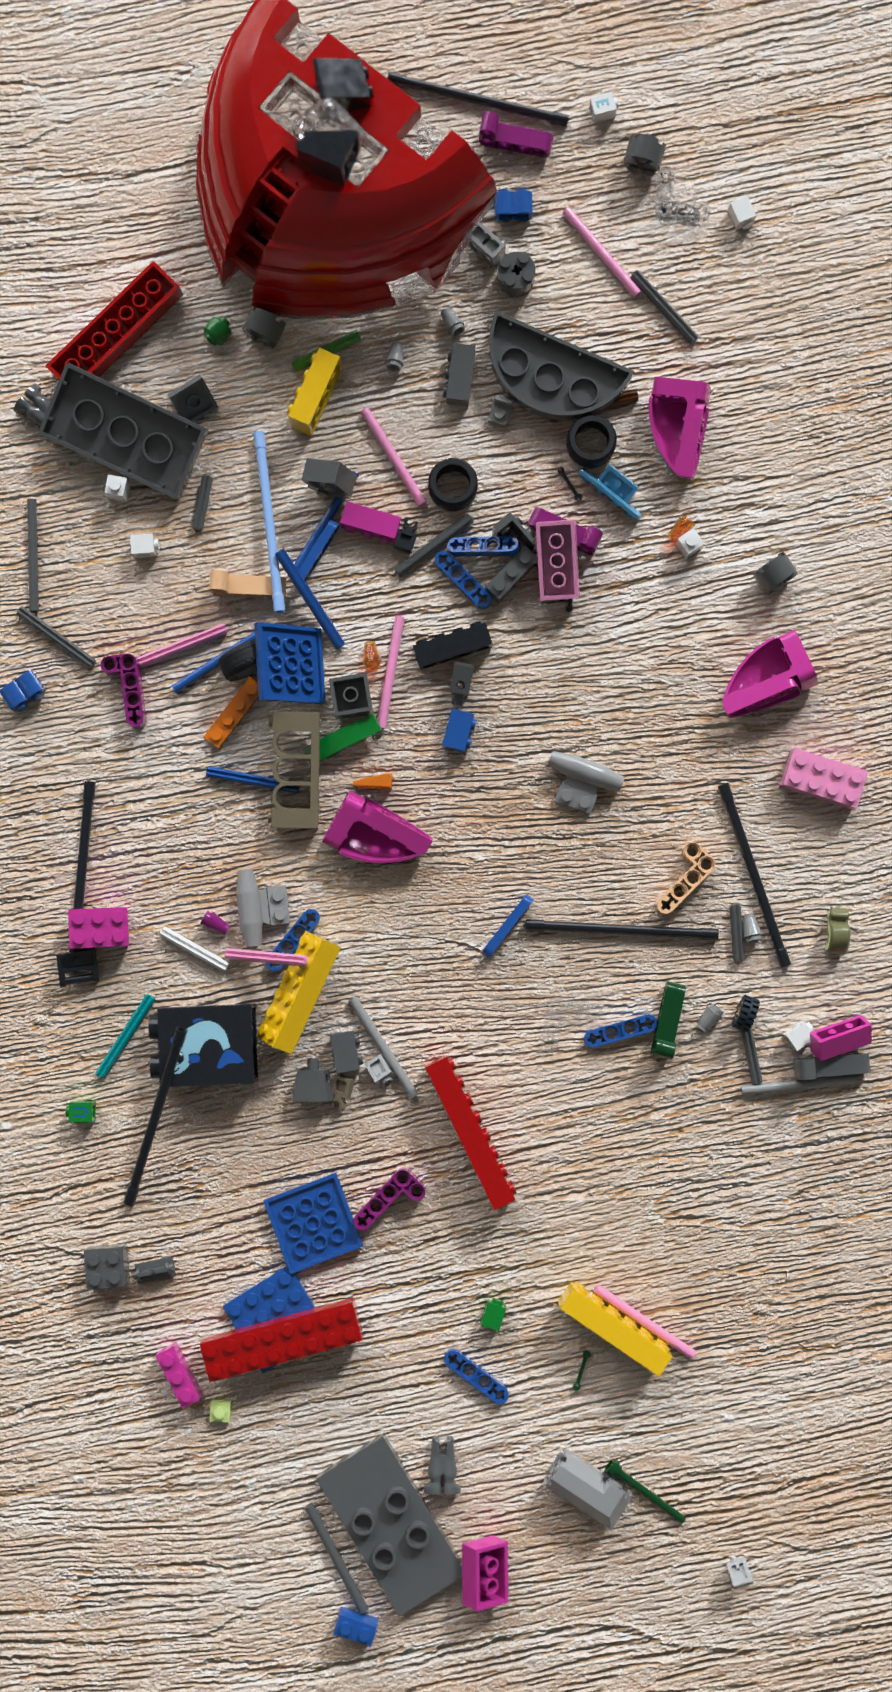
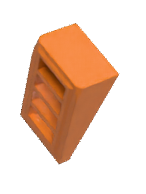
[353,772,393,790]

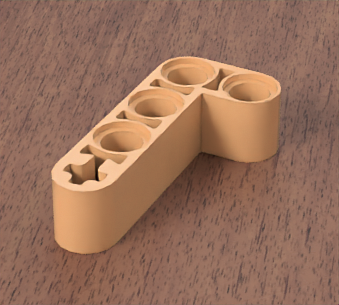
[209,570,287,599]
[655,842,715,914]

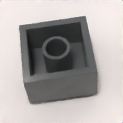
[301,458,357,498]
[329,672,374,720]
[84,1243,130,1290]

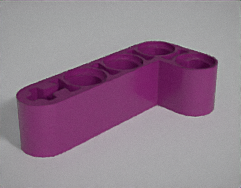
[479,111,554,158]
[527,507,603,556]
[100,653,147,729]
[353,1167,426,1230]

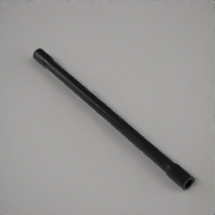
[387,72,570,127]
[69,781,96,973]
[718,783,792,968]
[526,919,719,940]
[123,1027,188,1206]

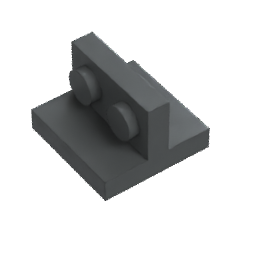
[168,375,218,422]

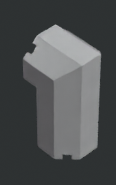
[544,1448,633,1530]

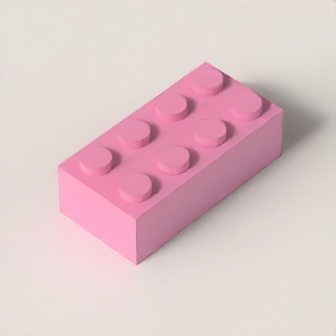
[536,519,580,601]
[779,748,868,810]

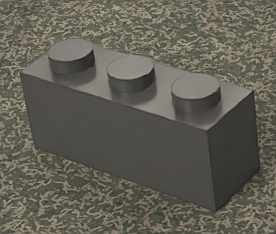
[443,343,476,407]
[485,545,538,604]

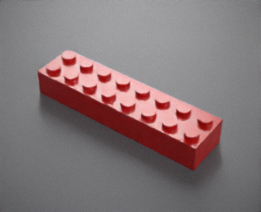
[45,261,183,381]
[425,1055,517,1210]
[199,1297,364,1383]

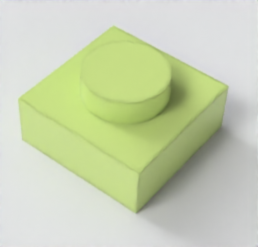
[210,1399,231,1423]

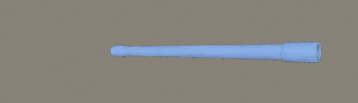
[253,431,285,614]

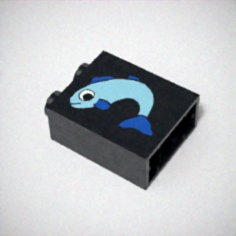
[148,1003,259,1087]

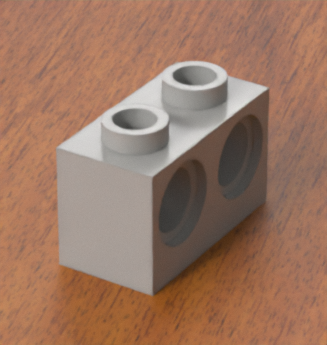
[465,220,506,267]

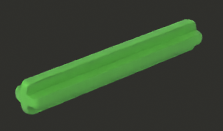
[292,330,361,372]

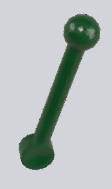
[573,1350,591,1391]

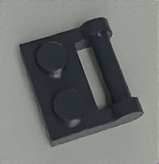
[56,948,99,988]

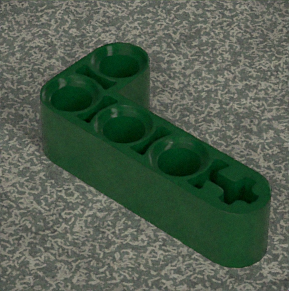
[650,981,686,1060]

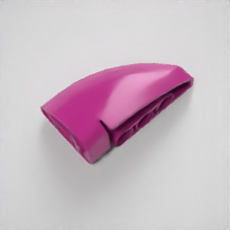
[649,377,711,479]
[723,630,818,718]
[322,790,433,863]

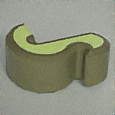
[824,907,850,956]

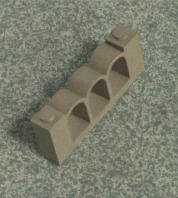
[268,712,320,828]

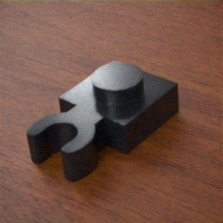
[393,518,418,554]

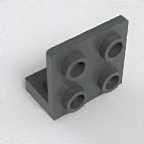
[492,512,535,551]

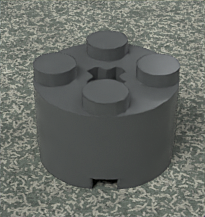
[624,134,666,176]
[497,252,536,297]
[242,307,286,349]
[752,551,798,594]

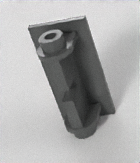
[134,1256,176,1284]

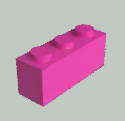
[340,501,402,544]
[810,1015,872,1061]
[155,1341,203,1409]

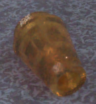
[667,515,695,543]
[363,641,382,671]

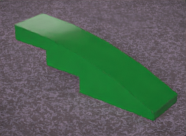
[303,713,382,765]

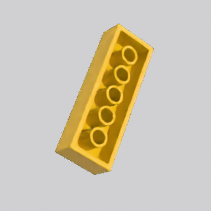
[257,931,341,1054]
[558,1282,672,1377]

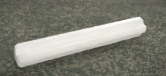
[159,927,229,971]

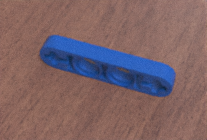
[298,520,340,582]
[447,536,521,557]
[435,551,492,610]
[481,894,534,958]
[266,909,320,971]
[584,1014,657,1047]
[444,1348,509,1404]

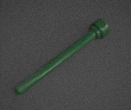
[604,1458,686,1523]

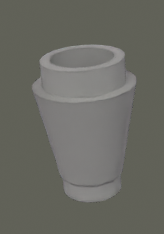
[441,308,465,337]
[385,341,403,372]
[742,913,763,943]
[697,1003,724,1032]

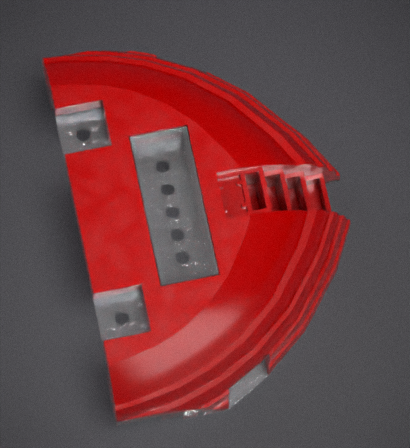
[196,0,497,319]

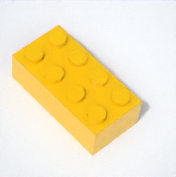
[287,348,343,437]

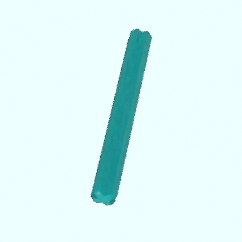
[95,994,155,1078]

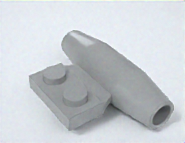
[547,751,625,814]
[236,869,290,947]

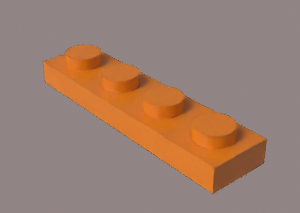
[204,677,259,749]

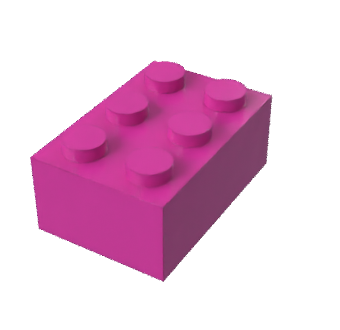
[68,907,129,949]
[462,1535,509,1612]

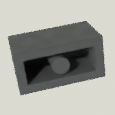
[330,1030,363,1073]

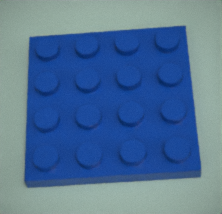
[254,622,326,705]
[263,1172,364,1274]
[222,1265,316,1373]

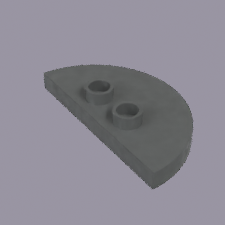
[489,311,635,420]

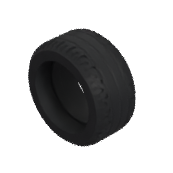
[566,415,617,468]
[428,458,478,511]
[218,640,257,681]

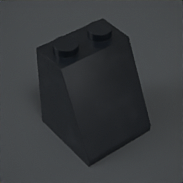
[312,58,374,117]
[295,130,360,186]

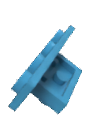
[579,464,642,519]

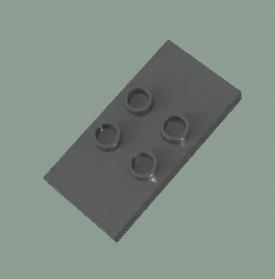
[38,362,209,500]
[316,1433,462,1617]

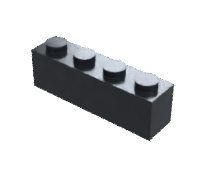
[413,622,493,670]

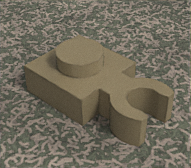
[330,1074,355,1111]

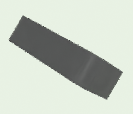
[793,1053,871,1080]

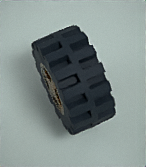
[732,995,760,1032]

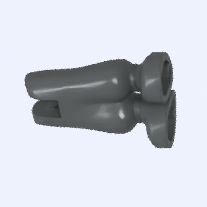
[13,384,50,427]
[424,1436,461,1495]

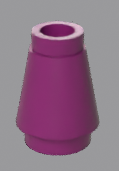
[200,911,230,935]

